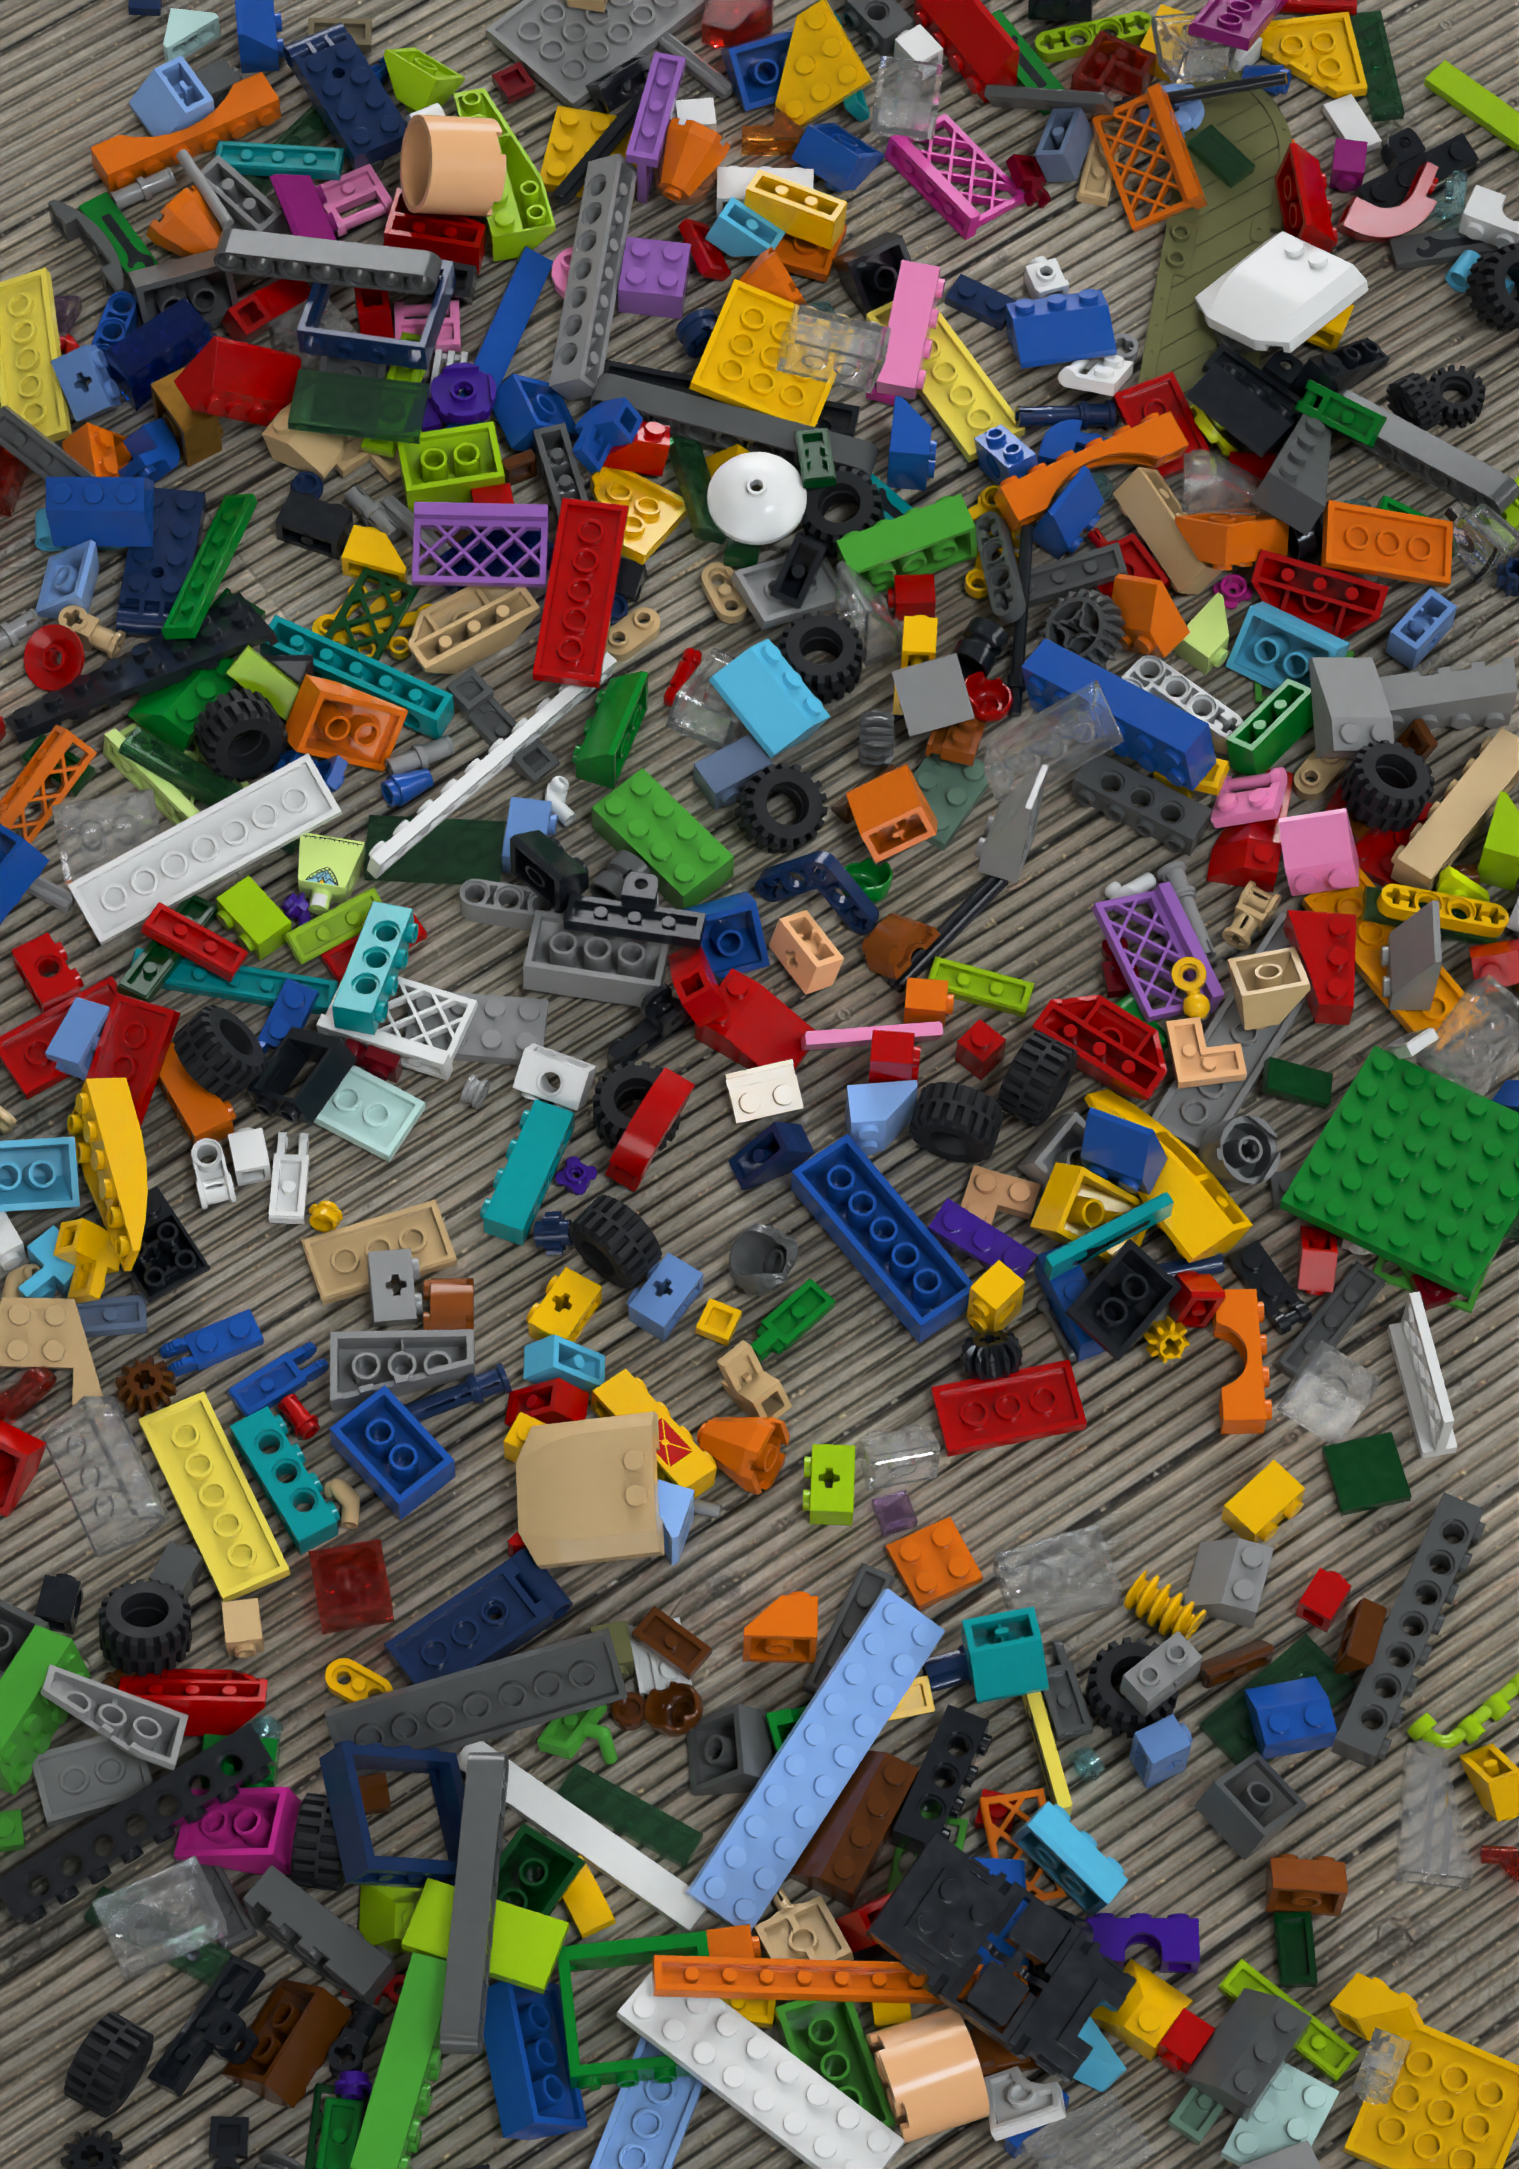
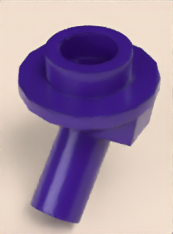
[280,891,311,926]

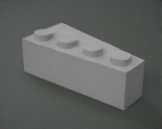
[330,1329,475,1412]

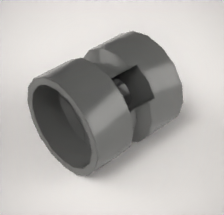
[589,850,652,901]

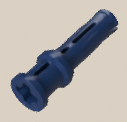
[1015,400,1116,430]
[403,1362,512,1422]

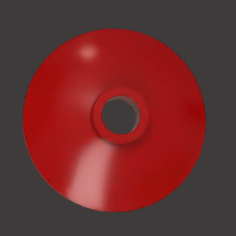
[24,624,85,691]

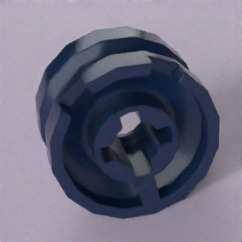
[675,308,718,358]

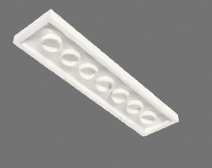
[67,753,342,946]
[617,1971,905,2169]

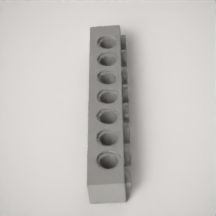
[549,153,637,401]

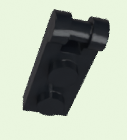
[1227,1240,1312,1336]

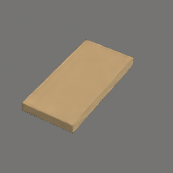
[301,1199,457,1306]

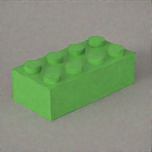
[836,494,978,603]
[592,768,734,910]
[0,1625,91,1795]
[774,2000,896,2132]

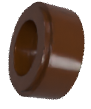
[611,1692,646,1731]

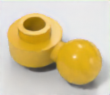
[1172,957,1210,1019]

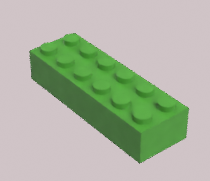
[350,1952,447,2169]

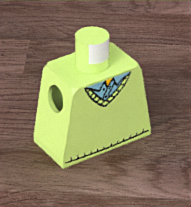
[298,833,366,915]

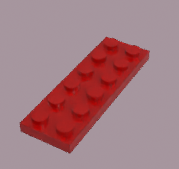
[532,498,629,688]

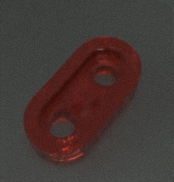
[0,1366,57,1424]

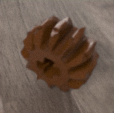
[115,1355,177,1418]

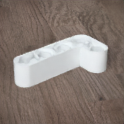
[1121,655,1243,755]

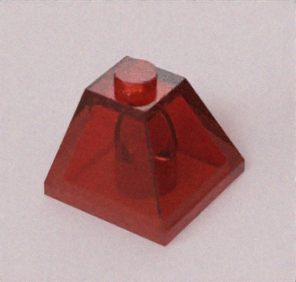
[702,0,774,48]

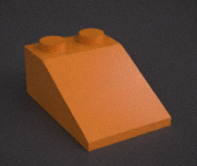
[285,674,408,772]

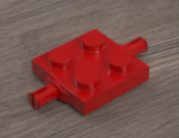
[1087,528,1170,599]

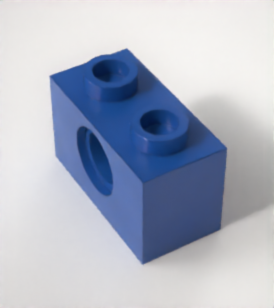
[974,424,1038,485]

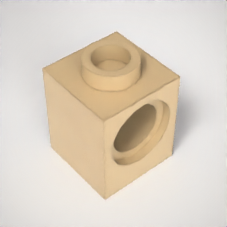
[221,1598,264,1658]

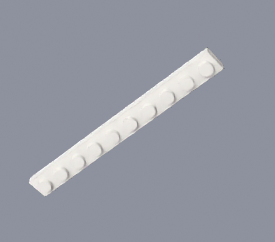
[367,652,617,879]

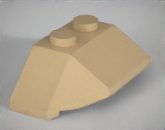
[408,586,540,674]

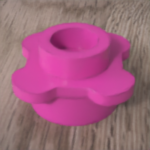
[1213,574,1253,609]

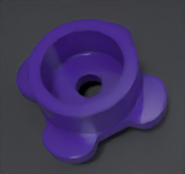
[555,1156,597,1195]
[334,2071,372,2100]

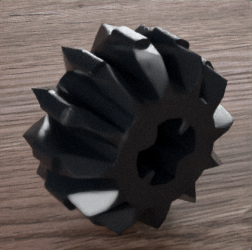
[961,1330,1023,1381]
[61,2127,127,2169]

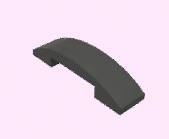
[48,199,125,296]
[446,668,560,784]

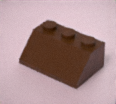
[222,1979,352,2108]

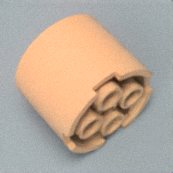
[400,114,506,217]
[866,2008,990,2144]

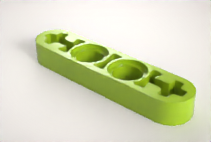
[1034,11,1153,63]

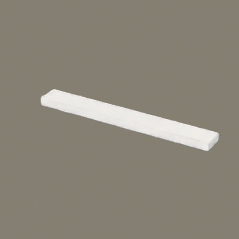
[457,1741,708,1933]

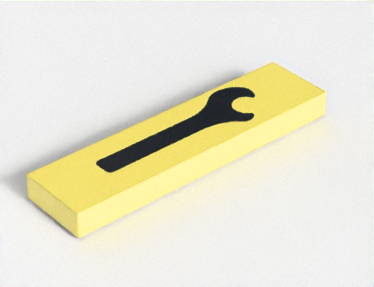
[1021,1692,1072,1816]

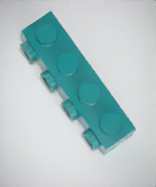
[480,1099,575,1246]

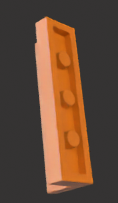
[0,725,97,844]

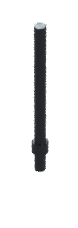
[1099,72,1288,115]
[1006,525,1034,717]

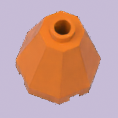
[658,117,730,202]
[146,185,222,257]
[726,247,809,308]
[697,1417,790,1495]

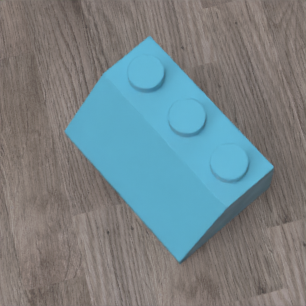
[1225,601,1351,691]
[709,638,831,758]
[0,1137,80,1212]
[1011,1801,1128,1917]

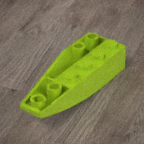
[453,88,556,262]

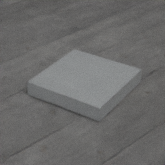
[891,653,975,737]

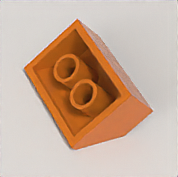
[1175,507,1289,570]

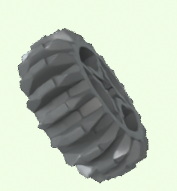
[1038,588,1126,670]

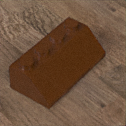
[787,1750,920,1909]

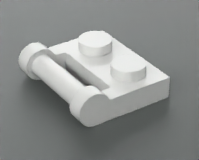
[1058,355,1134,396]

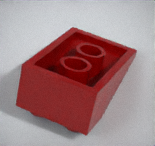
[695,968,816,1070]

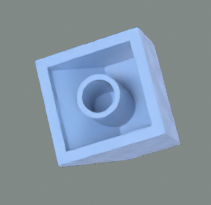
[845,1080,918,1156]

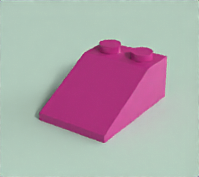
[174,1787,302,1875]

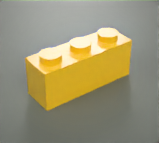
[744,169,847,250]

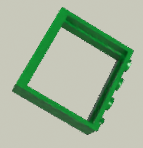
[557,1931,709,2092]

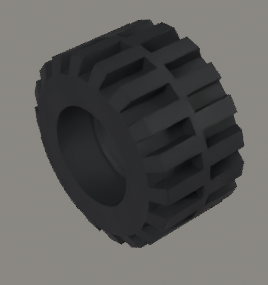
[1466,243,1519,331]
[801,466,885,558]
[779,611,863,704]
[194,688,288,782]
[1340,740,1435,832]
[735,762,828,854]
[173,1005,266,1099]
[998,1031,1077,1127]
[593,1061,680,1151]
[909,1082,1004,1163]
[568,1195,662,1289]
[99,1579,192,1676]
[1086,1637,1179,1738]
[291,1793,345,1892]
[64,2012,154,2118]

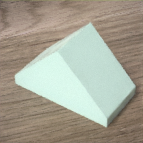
[163,8,221,63]

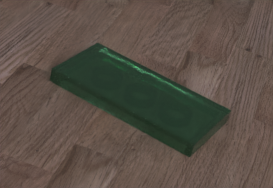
[288,369,430,444]
[364,815,505,885]
[1199,1634,1357,1766]

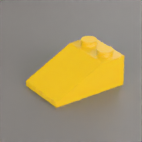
[1030,1162,1147,1263]

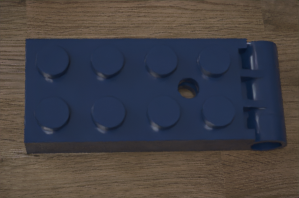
[283,22,407,170]
[116,487,207,637]
[384,1547,573,1686]

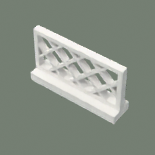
[316,976,478,1081]
[1387,1291,1458,1459]

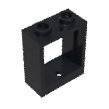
[247,1027,357,1125]

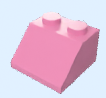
[1279,808,1359,896]

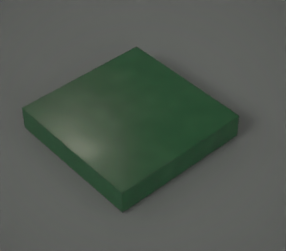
[1322,1432,1412,1516]

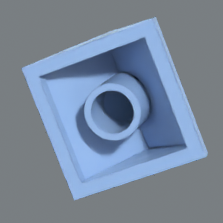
[35,539,100,620]
[658,1479,694,1566]

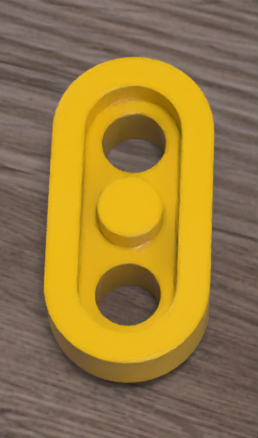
[325,1658,393,1703]

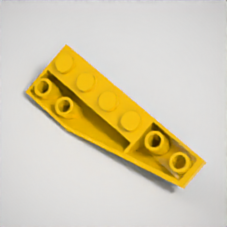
[67,1078,148,1271]
[1084,1089,1253,1263]

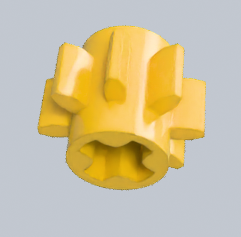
[1143,1316,1190,1363]

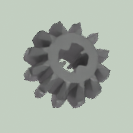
[859,710,894,767]

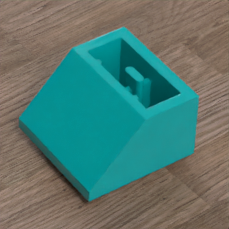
[961,1606,1049,1704]

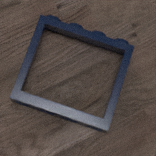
[297,259,456,370]
[319,1740,464,1888]

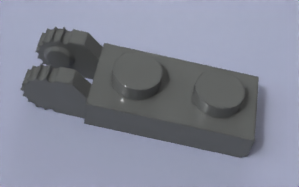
[1041,1639,1093,1742]

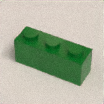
[1226,678,1314,776]

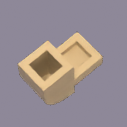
[716,1340,792,1419]

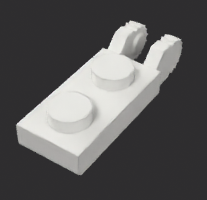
[269,1132,310,1224]

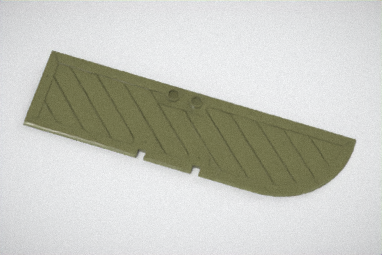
[1138,54,1293,418]

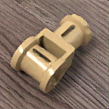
[58,605,126,659]
[1222,880,1281,950]

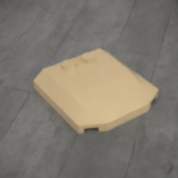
[516,1411,665,1569]

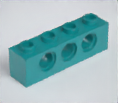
[332,901,419,1035]
[230,1406,341,1555]

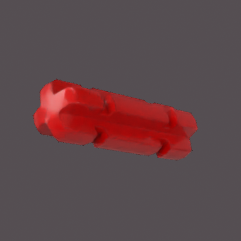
[663,647,702,709]

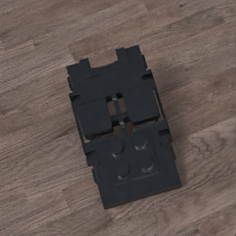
[865,1832,1137,2082]

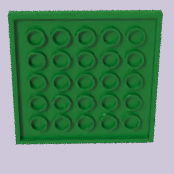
[1280,1046,1519,1299]

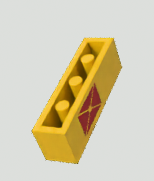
[590,1368,717,1499]

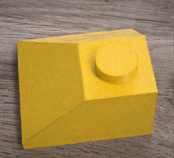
[1090,1959,1193,2061]

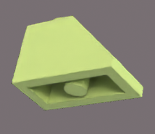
[1174,592,1229,675]

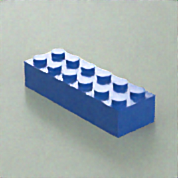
[1021,638,1216,791]
[791,1134,974,1344]

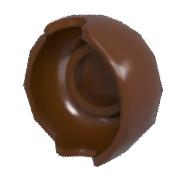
[643,1681,703,1737]

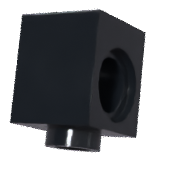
[35,1573,84,1634]

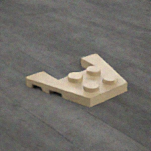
[0,1297,105,1408]

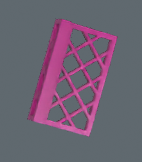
[884,113,1025,240]

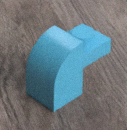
[18,1225,75,1299]

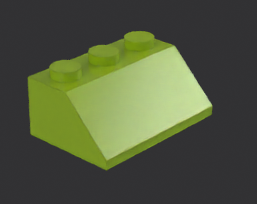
[396,421,505,512]

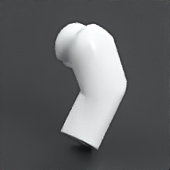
[544,776,577,827]
[1105,872,1157,900]

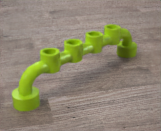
[1406,1673,1519,1750]

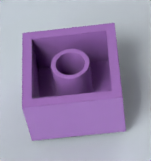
[618,237,691,319]

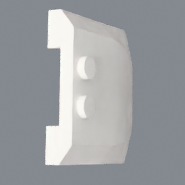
[1195,231,1368,353]

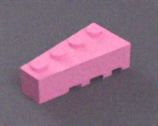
[876,260,945,400]

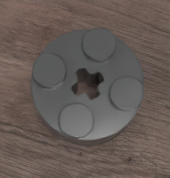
[1196,1115,1280,1191]

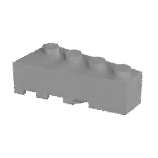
[1379,656,1518,731]

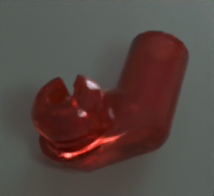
[1480,1845,1519,1881]

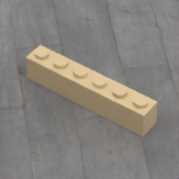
[1391,728,1519,891]

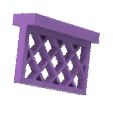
[626,52,686,204]
[412,502,549,588]
[1092,881,1225,1022]

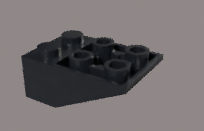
[95,1186,211,1304]

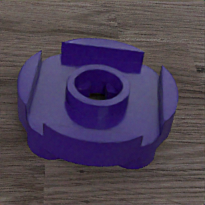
[430,362,496,424]

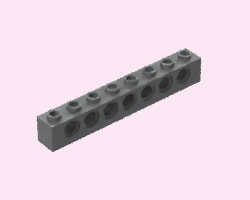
[1331,1492,1486,1769]

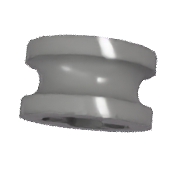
[1114,333,1139,362]
[460,1074,490,1109]

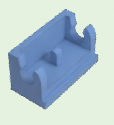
[45,997,110,1081]

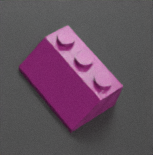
[269,174,344,285]

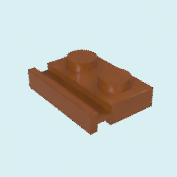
[925,718,986,766]

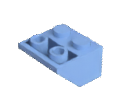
[129,55,215,137]

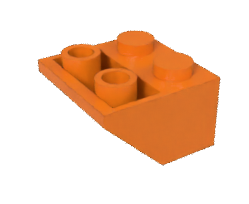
[62,422,133,477]
[846,763,938,863]

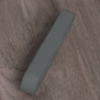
[975,511,1026,623]

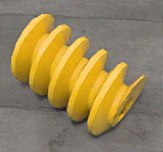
[1124,1569,1207,1640]

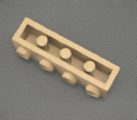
[1113,467,1223,595]

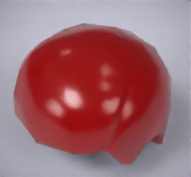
[965,671,1013,723]

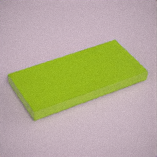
[401,1878,569,1994]

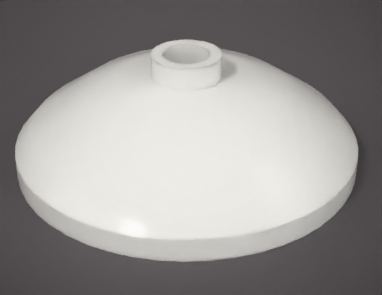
[707,452,807,545]

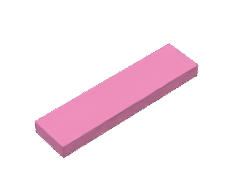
[801,1021,943,1051]

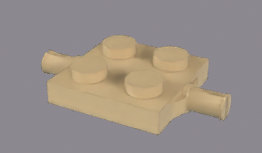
[754,1888,854,1961]

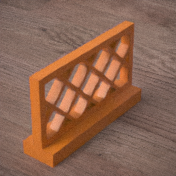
[1092,83,1208,232]

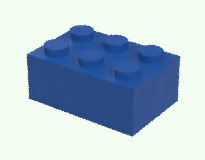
[329,1385,456,1521]

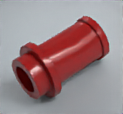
[277,1394,320,1440]

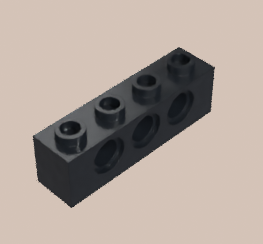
[891,1704,992,1855]

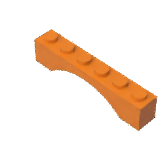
[90,72,281,193]
[993,411,1189,532]

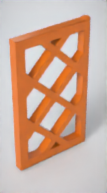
[979,1788,1066,1903]

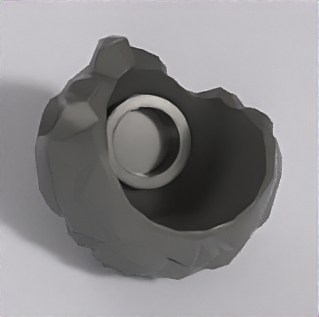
[728,1224,799,1296]

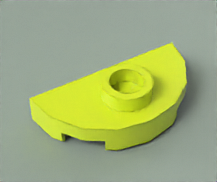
[1190,404,1239,457]
[1436,865,1490,902]

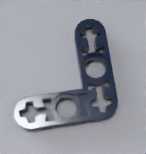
[755,851,879,934]

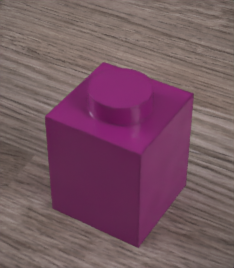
[1329,138,1368,192]

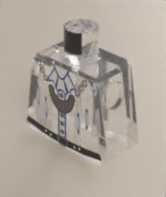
[1444,501,1519,584]

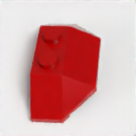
[1251,549,1389,639]
[1032,995,1167,1101]
[119,1669,268,1736]

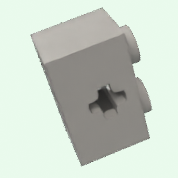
[367,1248,423,1327]
[1120,1631,1203,1718]

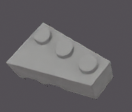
[200,155,290,234]

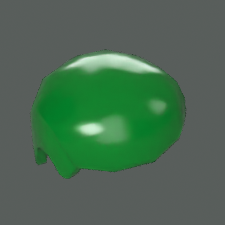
[840,858,893,904]

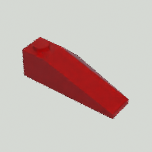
[1206,769,1294,893]

